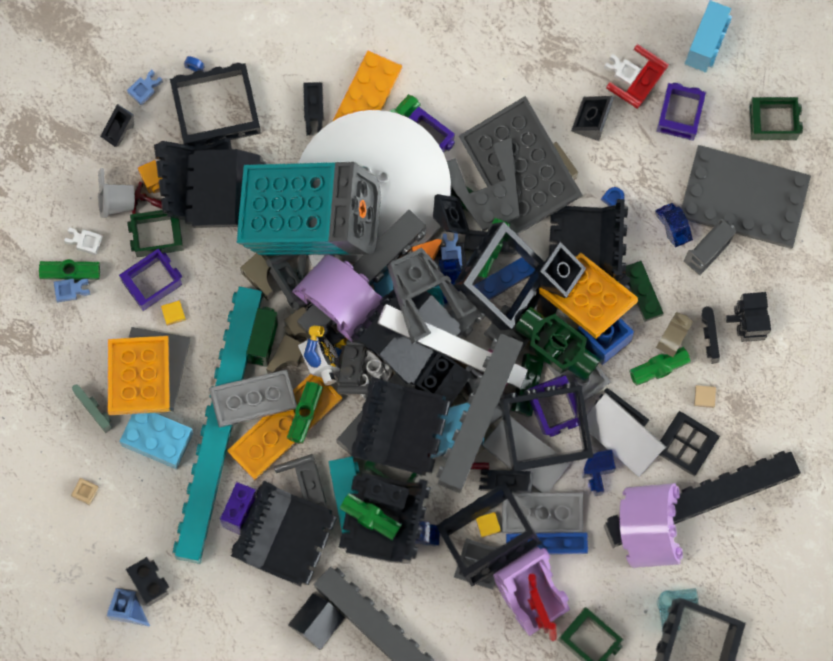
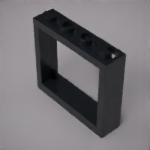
[170,63,261,146]
[453,222,545,330]
[500,382,594,472]
[436,482,541,587]
[654,598,746,661]

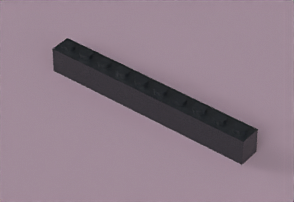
[603,451,801,548]

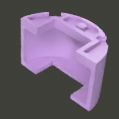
[292,255,382,342]
[620,483,683,568]
[494,547,570,636]

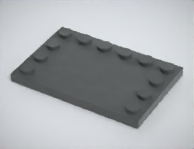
[459,96,583,235]
[679,145,811,249]

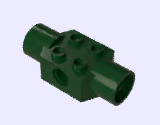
[514,307,601,382]

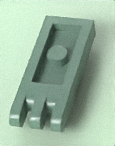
[72,384,112,433]

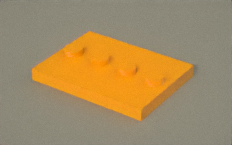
[539,253,638,339]
[108,336,170,415]

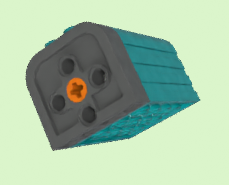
[236,162,381,256]

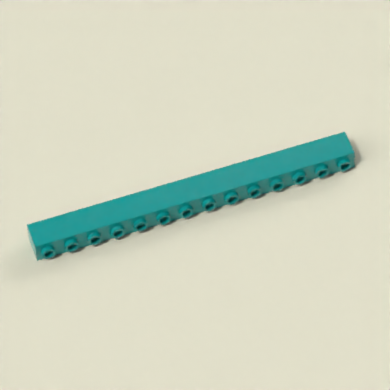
[173,286,263,564]

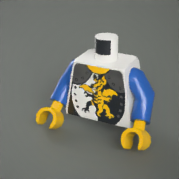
[298,326,348,385]

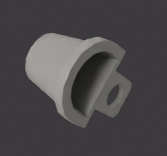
[98,168,135,218]

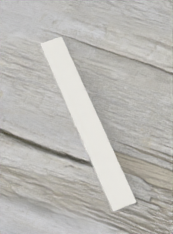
[377,305,527,388]

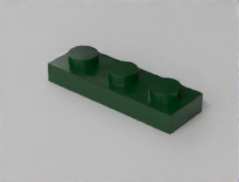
[625,260,664,322]
[511,353,544,417]

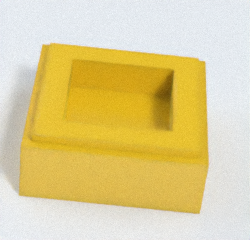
[161,300,186,326]
[475,512,501,538]

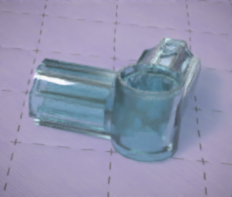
[656,588,699,633]

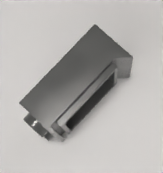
[683,218,736,275]

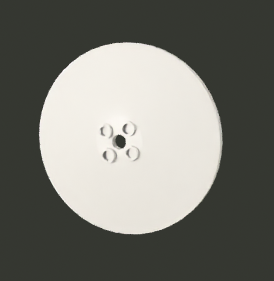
[299,110,451,263]

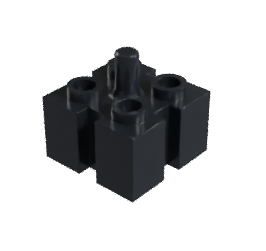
[726,292,771,342]

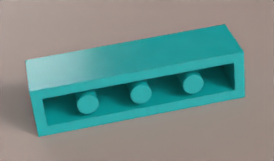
[328,457,359,534]

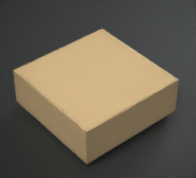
[694,385,716,408]
[71,478,99,505]

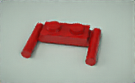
[606,44,669,109]
[527,574,557,642]

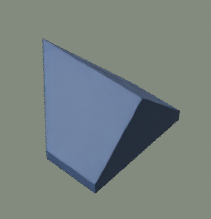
[107,588,150,626]

